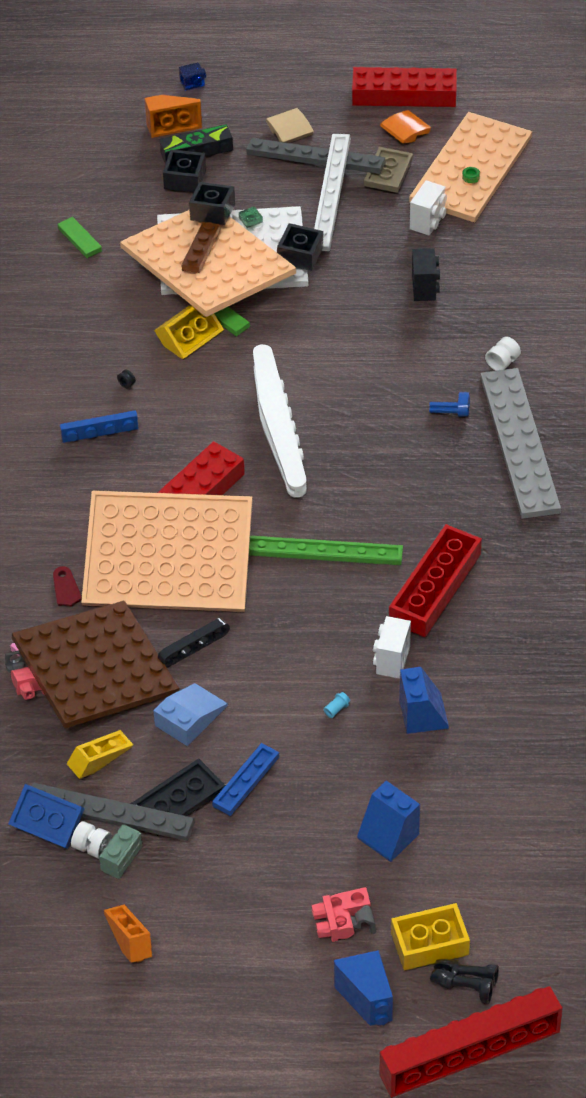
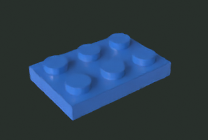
[8,784,85,849]

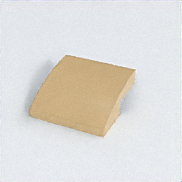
[266,108,314,143]

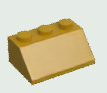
[154,304,224,359]

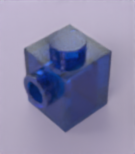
[179,62,206,91]

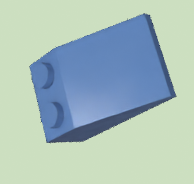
[154,683,228,746]

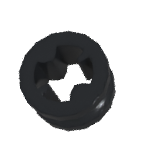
[117,369,136,389]

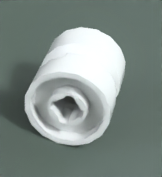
[485,337,521,371]
[71,821,112,859]

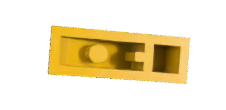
[67,730,133,779]

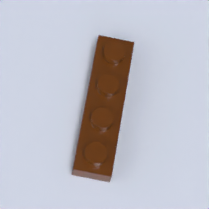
[181,222,220,273]

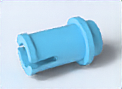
[323,692,350,718]

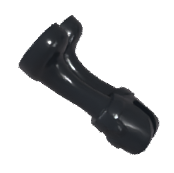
[430,959,499,1004]

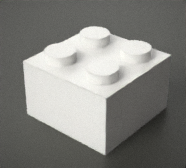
[410,180,447,235]
[373,616,411,679]

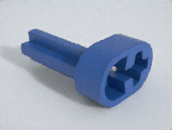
[429,392,470,417]

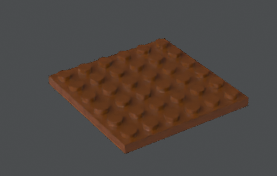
[12,601,179,728]

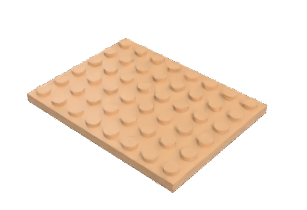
[120,210,296,317]
[81,491,253,612]

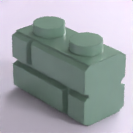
[99,825,142,879]

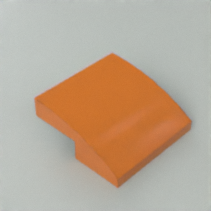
[380,110,431,143]

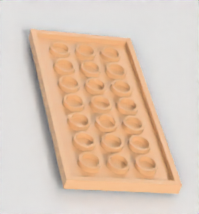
[409,112,532,223]

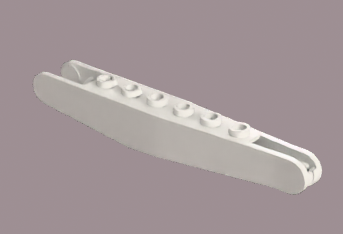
[253,345,306,497]

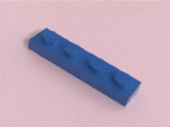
[60,410,139,443]
[212,743,279,816]

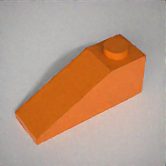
[104,904,152,963]

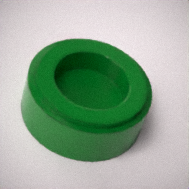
[462,167,480,183]

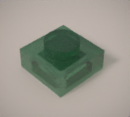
[238,206,263,228]

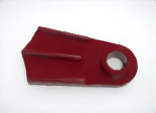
[53,566,82,607]

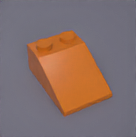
[145,95,202,138]

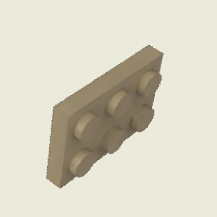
[364,147,413,193]

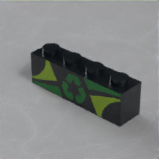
[159,124,233,165]

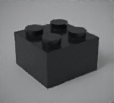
[163,149,206,192]
[189,182,235,225]
[277,223,324,271]
[412,248,440,301]

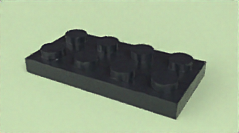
[130,758,226,836]

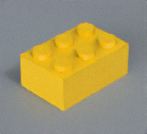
[391,903,470,971]

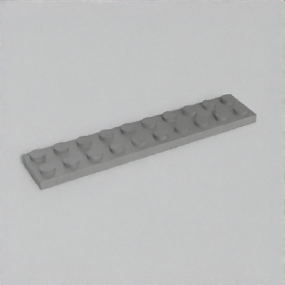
[480,368,561,519]

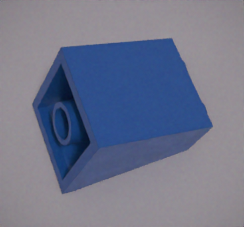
[399,667,449,734]
[357,781,420,862]
[334,950,393,1026]

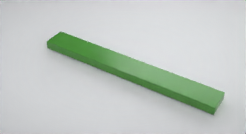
[249,536,403,565]

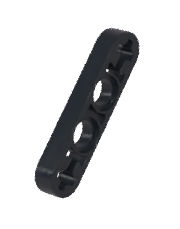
[158,618,230,667]

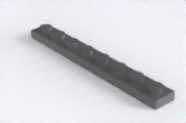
[246,138,386,174]
[32,783,195,841]

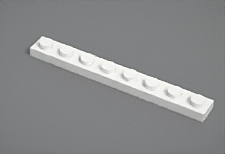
[314,134,351,251]

